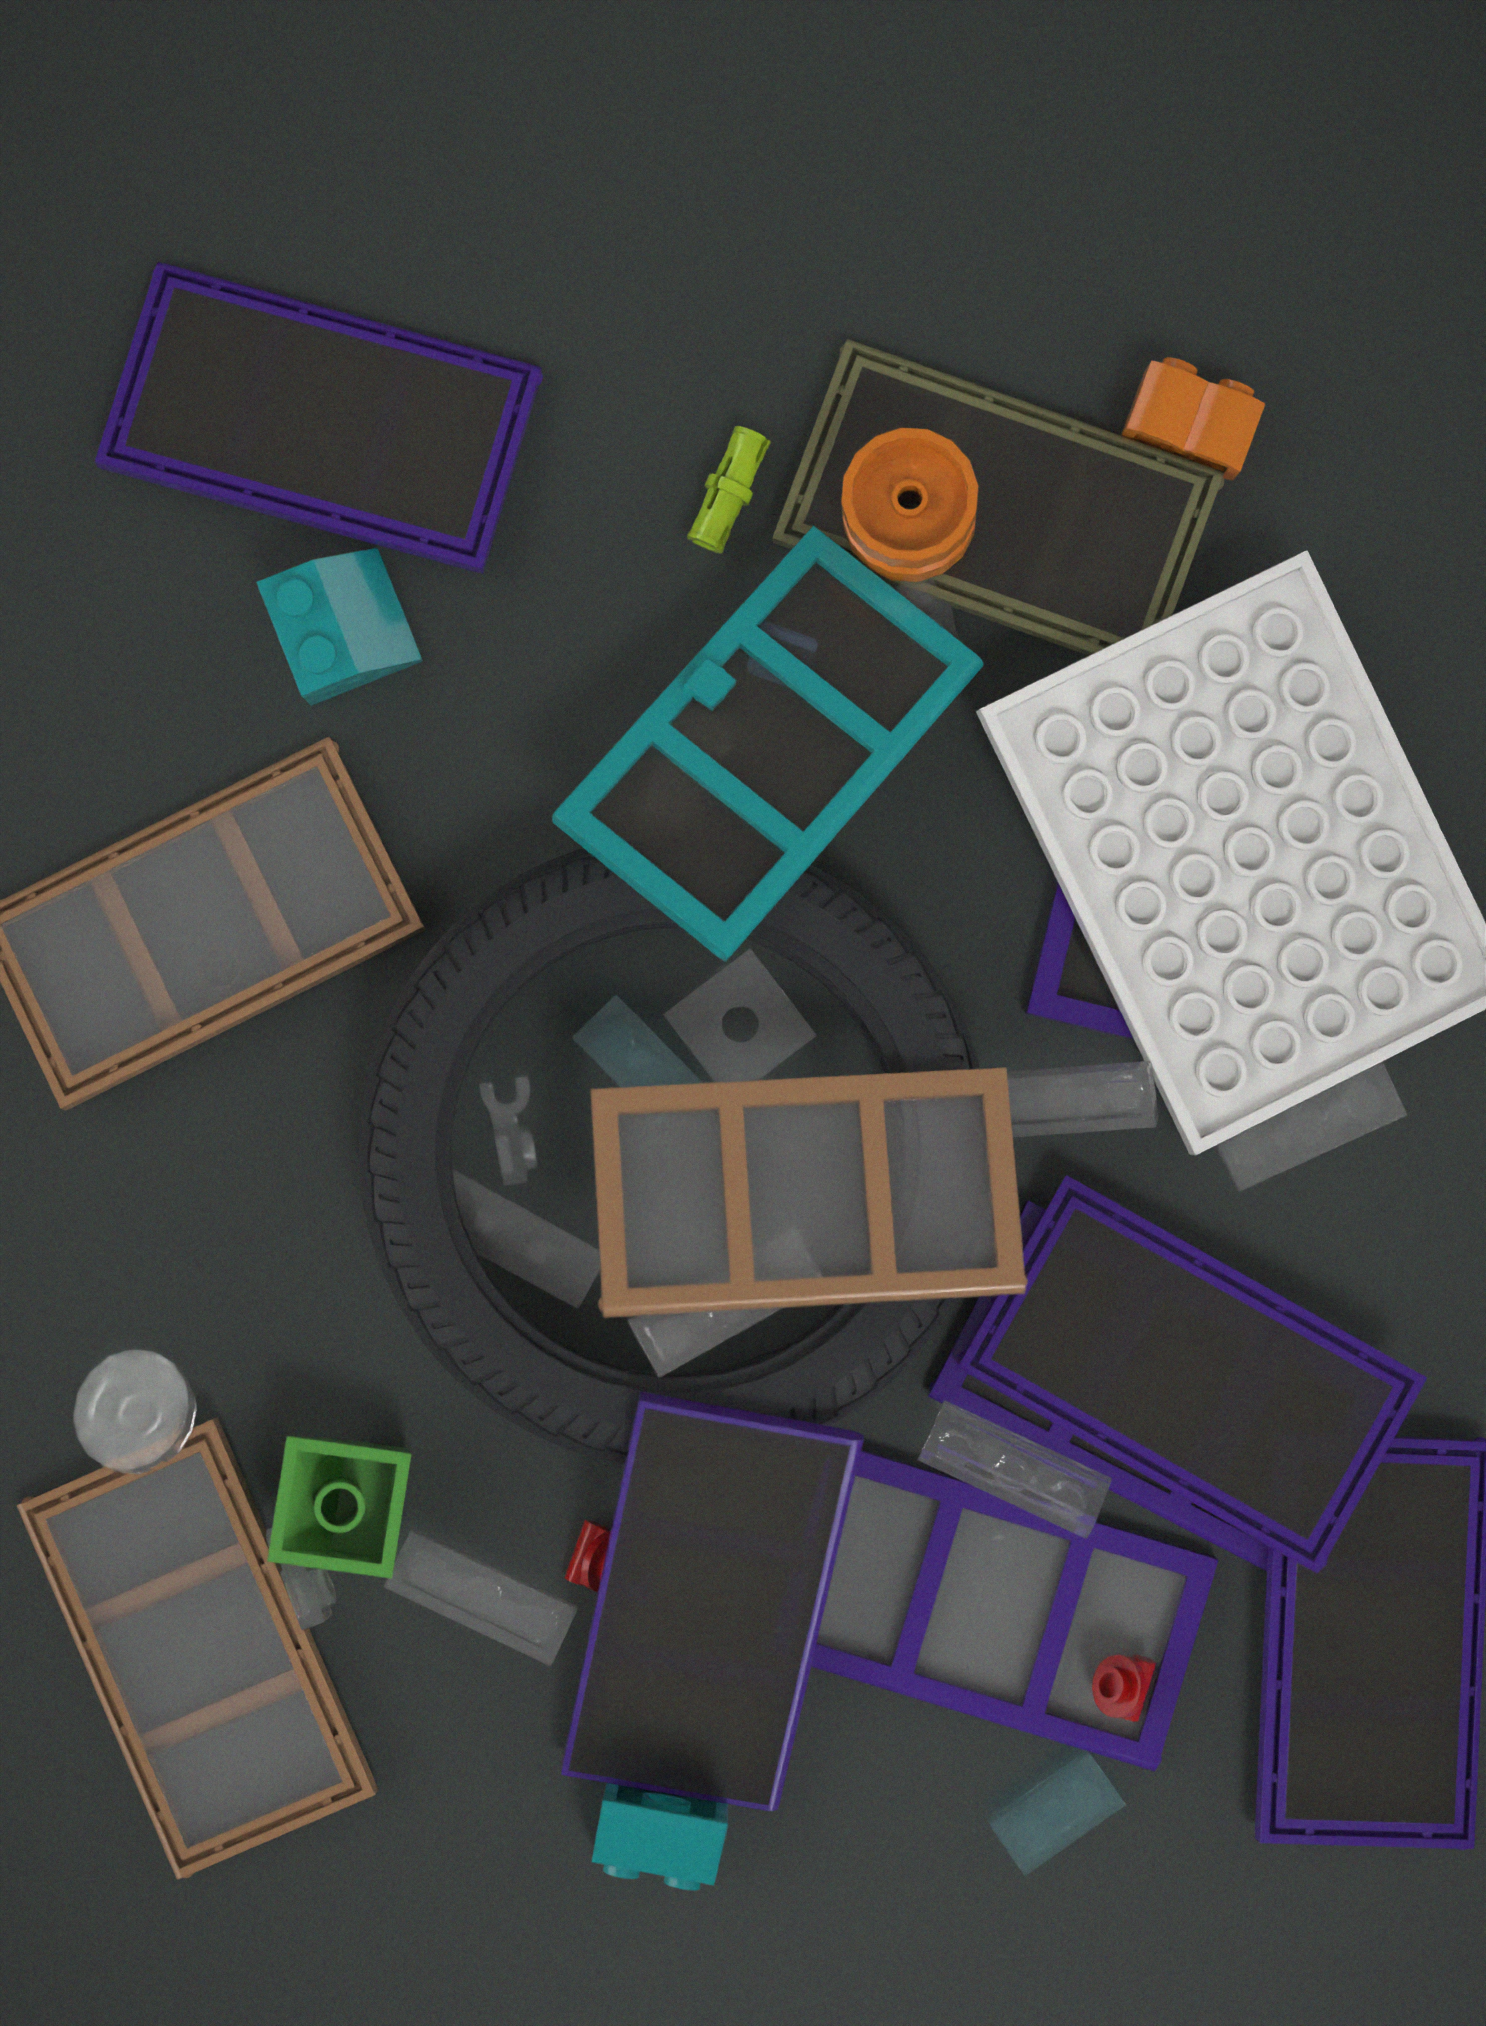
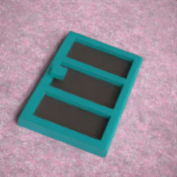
[552,525,983,961]

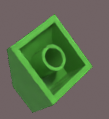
[267,1435,411,1578]

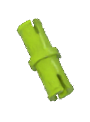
[687,426,771,553]

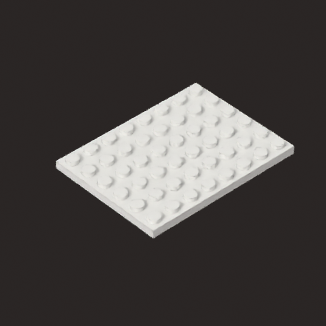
[976,550,1486,1155]

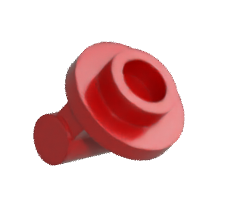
[564,1520,611,1593]
[1092,1654,1156,1722]

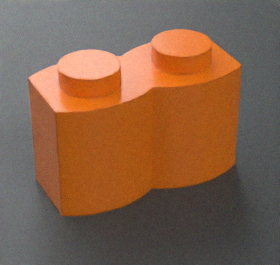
[1121,357,1265,481]

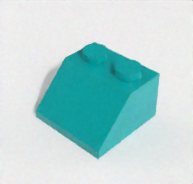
[256,548,423,706]
[592,1783,728,1891]

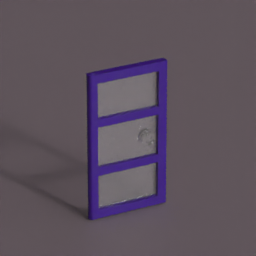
[766,1450,1218,1772]

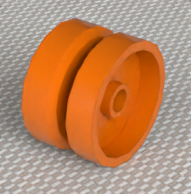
[842,428,978,582]

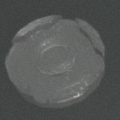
[73,1350,197,1475]

